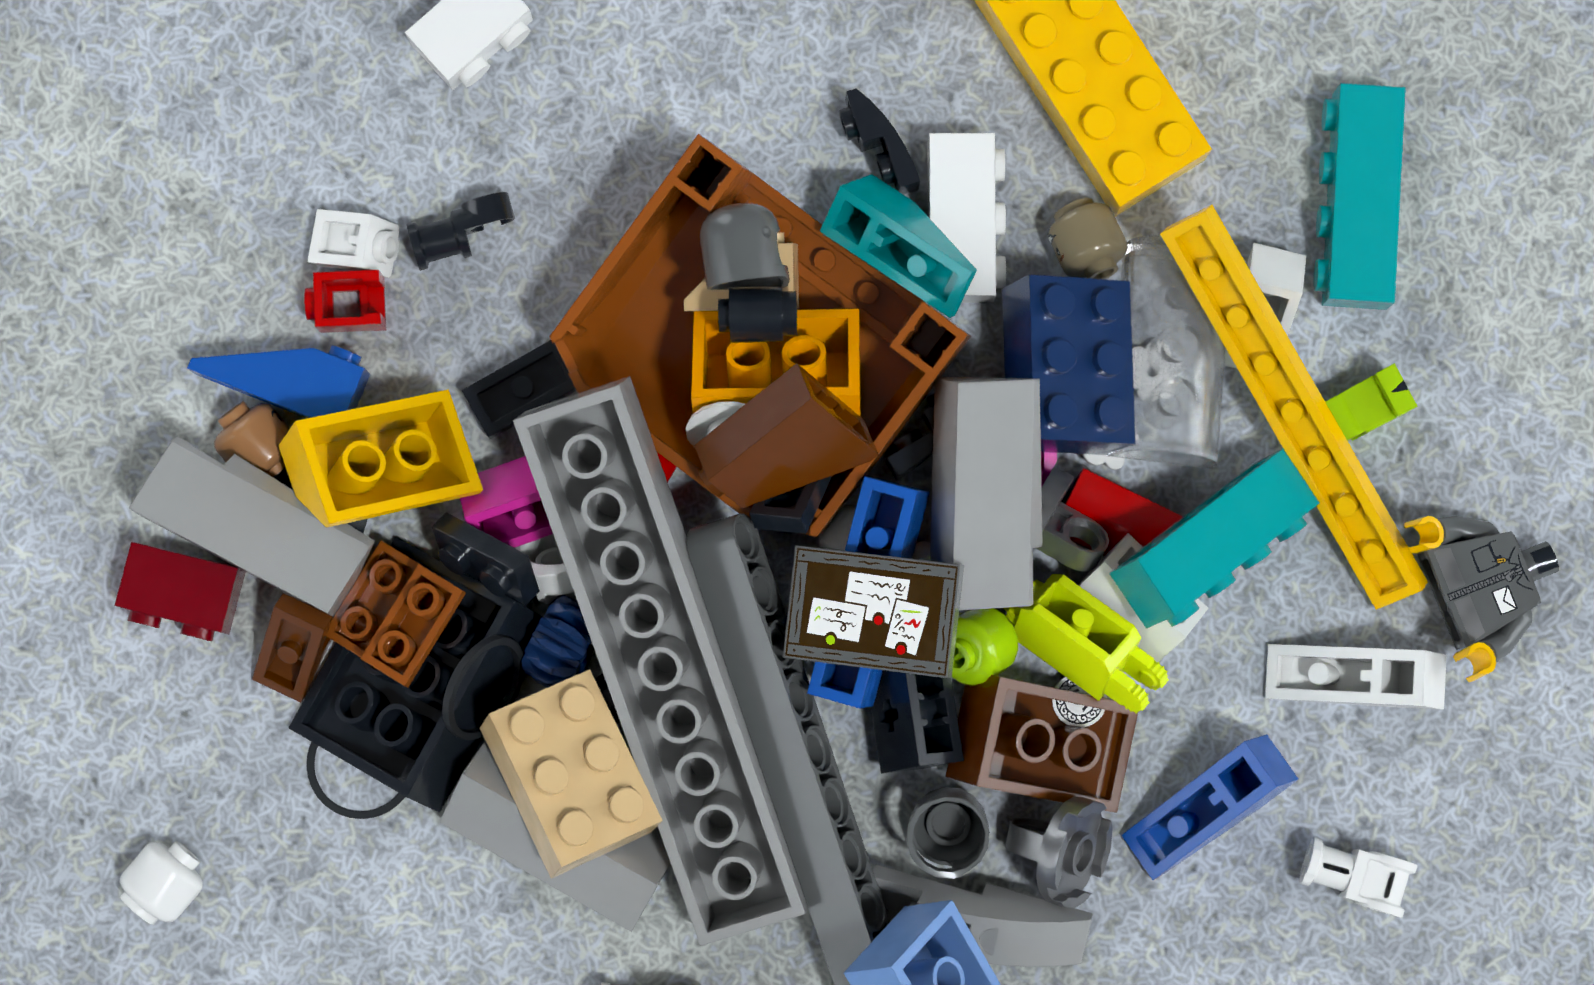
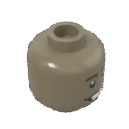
[1048,198,1128,279]

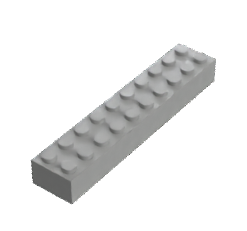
[513,376,808,946]

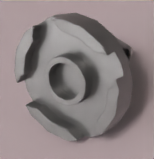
[1032,467,1109,571]
[1006,796,1113,908]

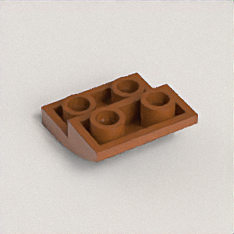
[327,540,466,688]

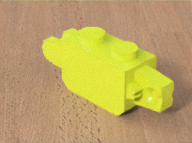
[1003,574,1169,714]

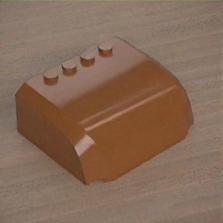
[549,134,971,537]

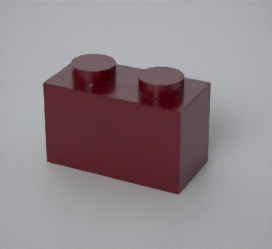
[114,542,246,642]

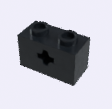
[871,670,964,774]

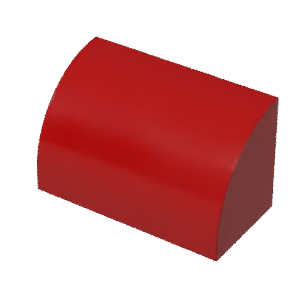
[1064,468,1183,557]

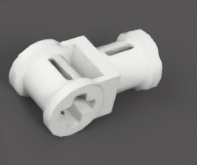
[1299,837,1418,918]

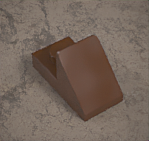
[252,593,333,703]

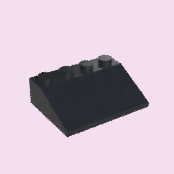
[289,537,543,813]

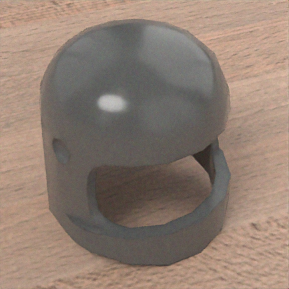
[700,203,790,290]
[907,787,990,879]

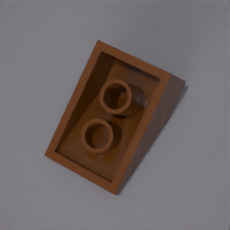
[945,675,1138,813]

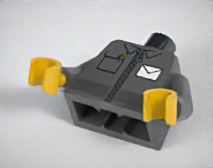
[1404,516,1559,682]

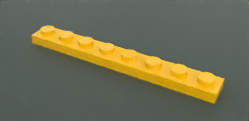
[1160,204,1428,610]

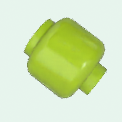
[952,608,1018,685]

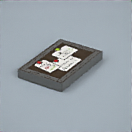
[783,545,964,678]

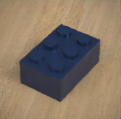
[1002,274,1136,455]

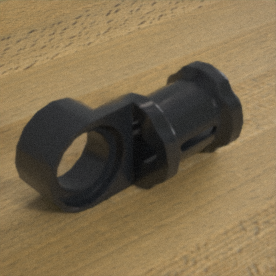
[406,192,515,271]

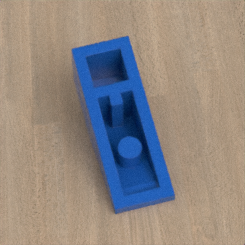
[187,345,370,419]
[1121,734,1299,880]

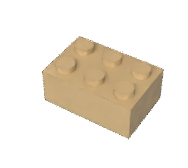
[480,669,663,879]

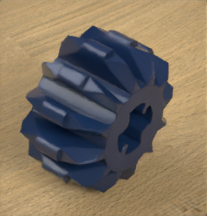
[522,595,595,688]

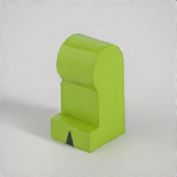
[1325,363,1418,441]

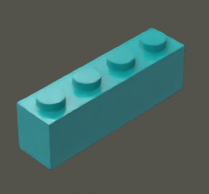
[1313,83,1406,310]
[1109,449,1319,629]

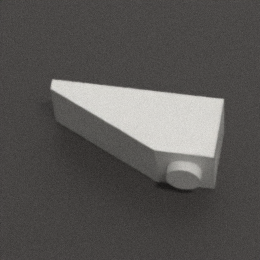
[1265,644,1447,710]

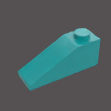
[820,174,977,318]

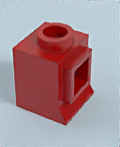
[304,270,386,333]

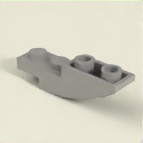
[873,864,1093,967]

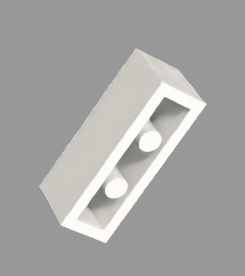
[927,133,1006,303]

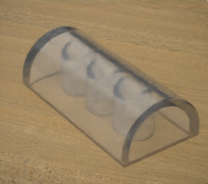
[1107,235,1226,469]

